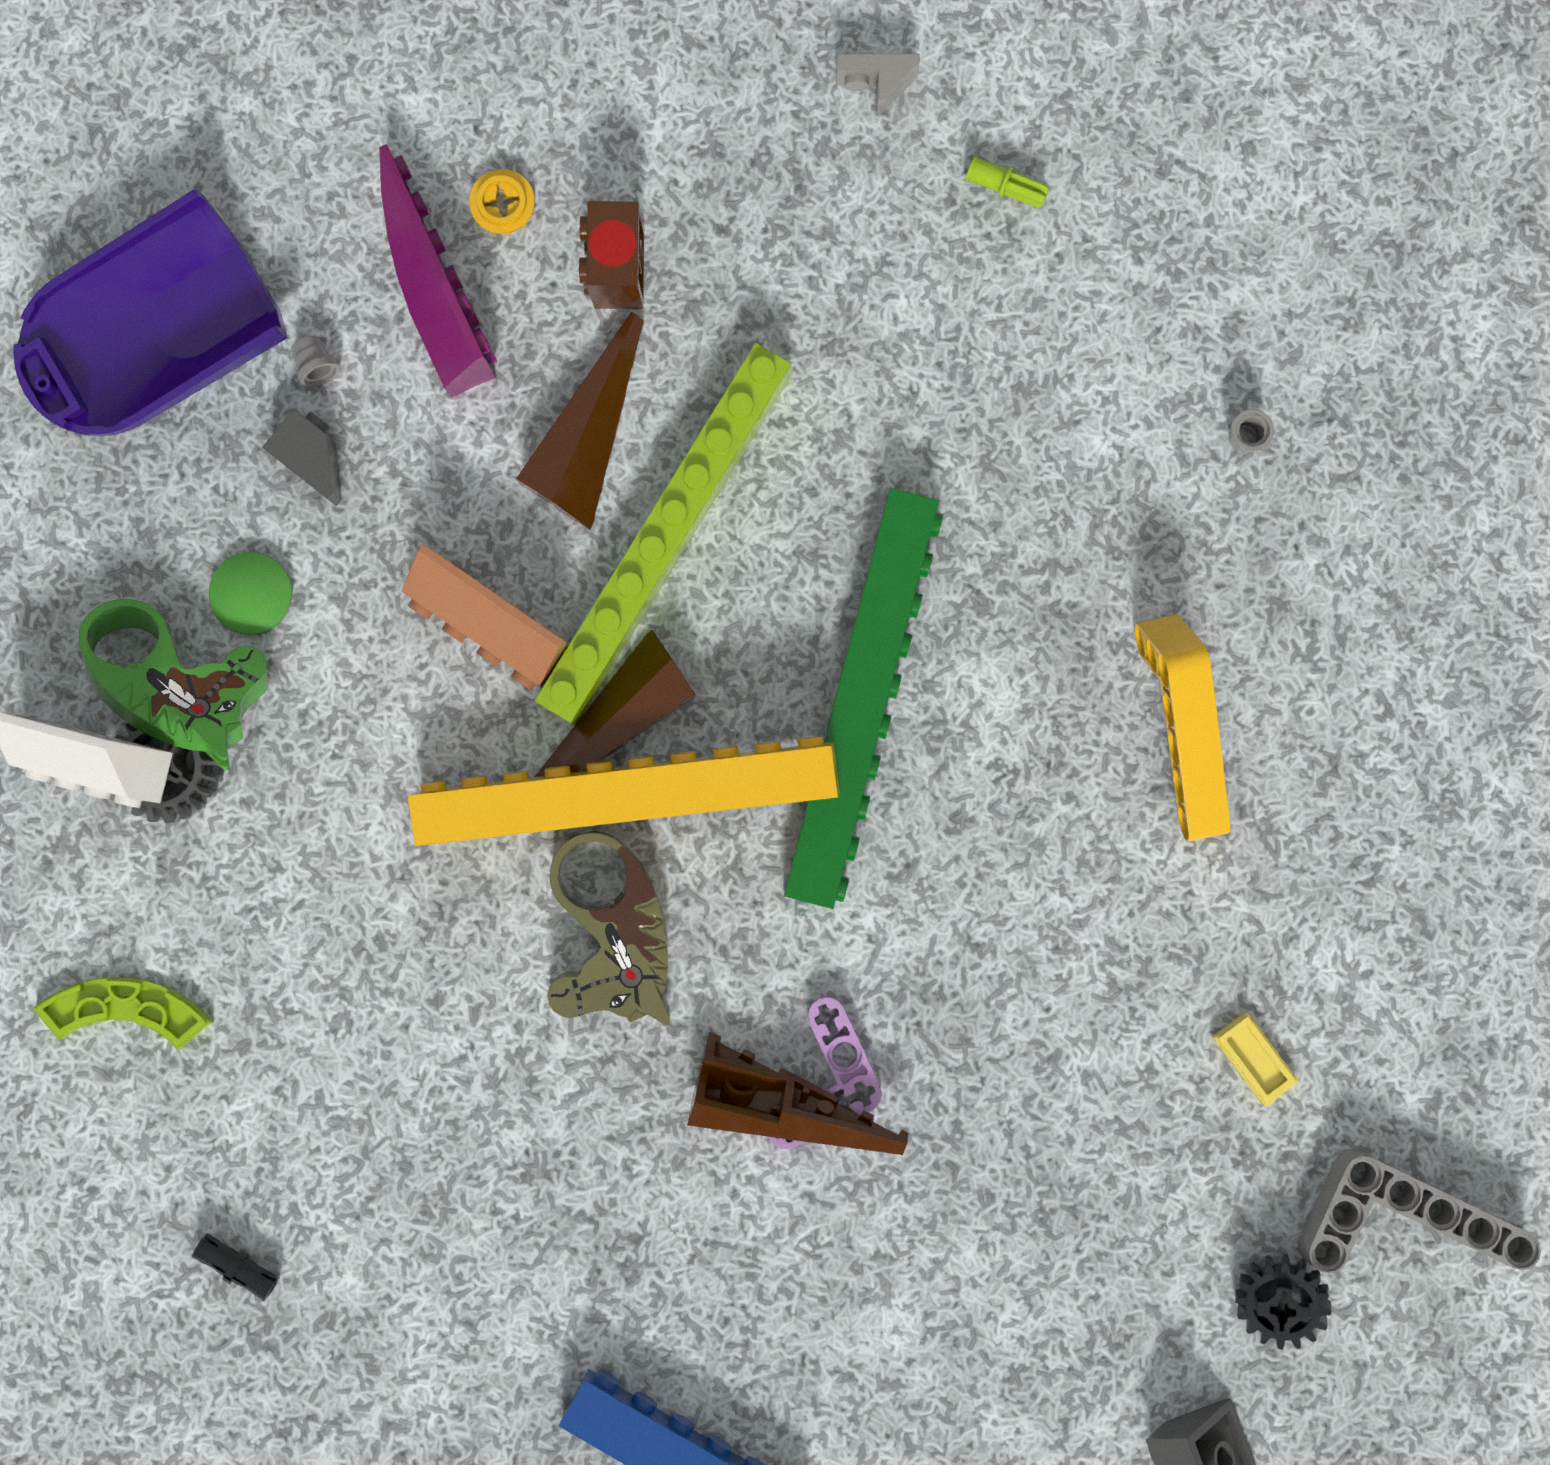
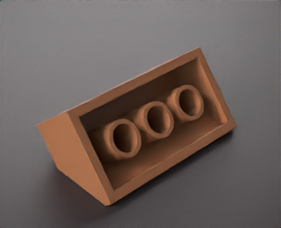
[401,543,569,690]

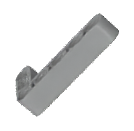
[1298,1149,1541,1274]

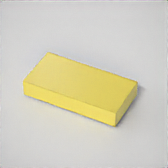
[1212,1012,1299,1107]

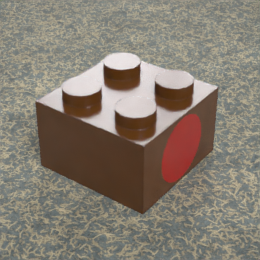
[579,201,645,309]

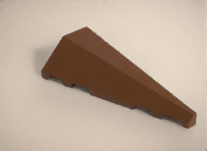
[516,312,644,530]
[535,630,697,777]
[687,1032,908,1155]

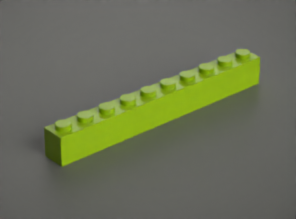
[535,343,792,726]

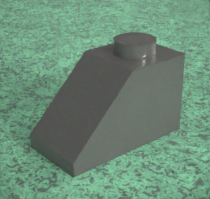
[262,408,342,506]

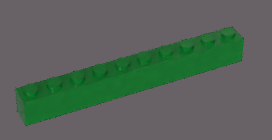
[784,488,944,909]

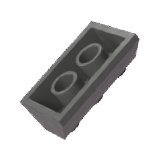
[1145,1399,1255,1465]

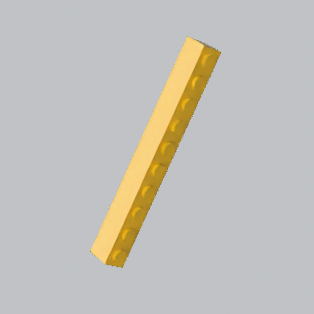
[408,736,840,846]

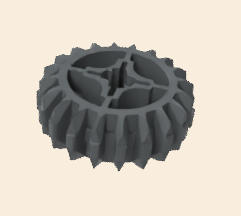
[114,723,223,823]

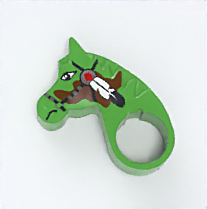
[78,599,268,770]

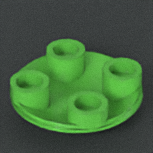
[209,552,293,635]

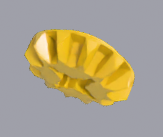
[469,169,535,236]

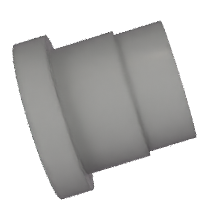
[291,336,340,388]
[1229,409,1274,453]

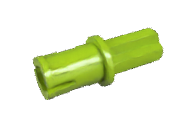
[966,155,1049,208]

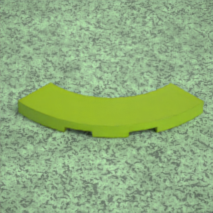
[32,977,214,1050]

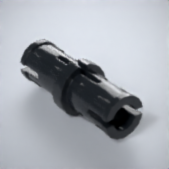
[191,1233,280,1301]

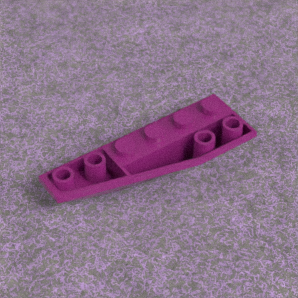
[379,144,498,397]

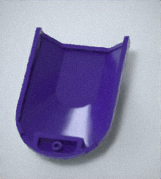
[13,189,288,436]

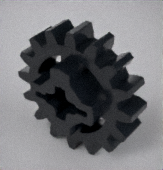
[1235,1254,1332,1350]

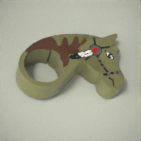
[547,831,670,1025]

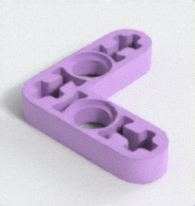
[768,996,882,1149]

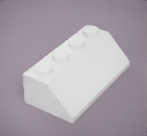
[0,711,173,808]

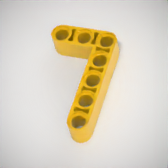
[1134,614,1230,842]

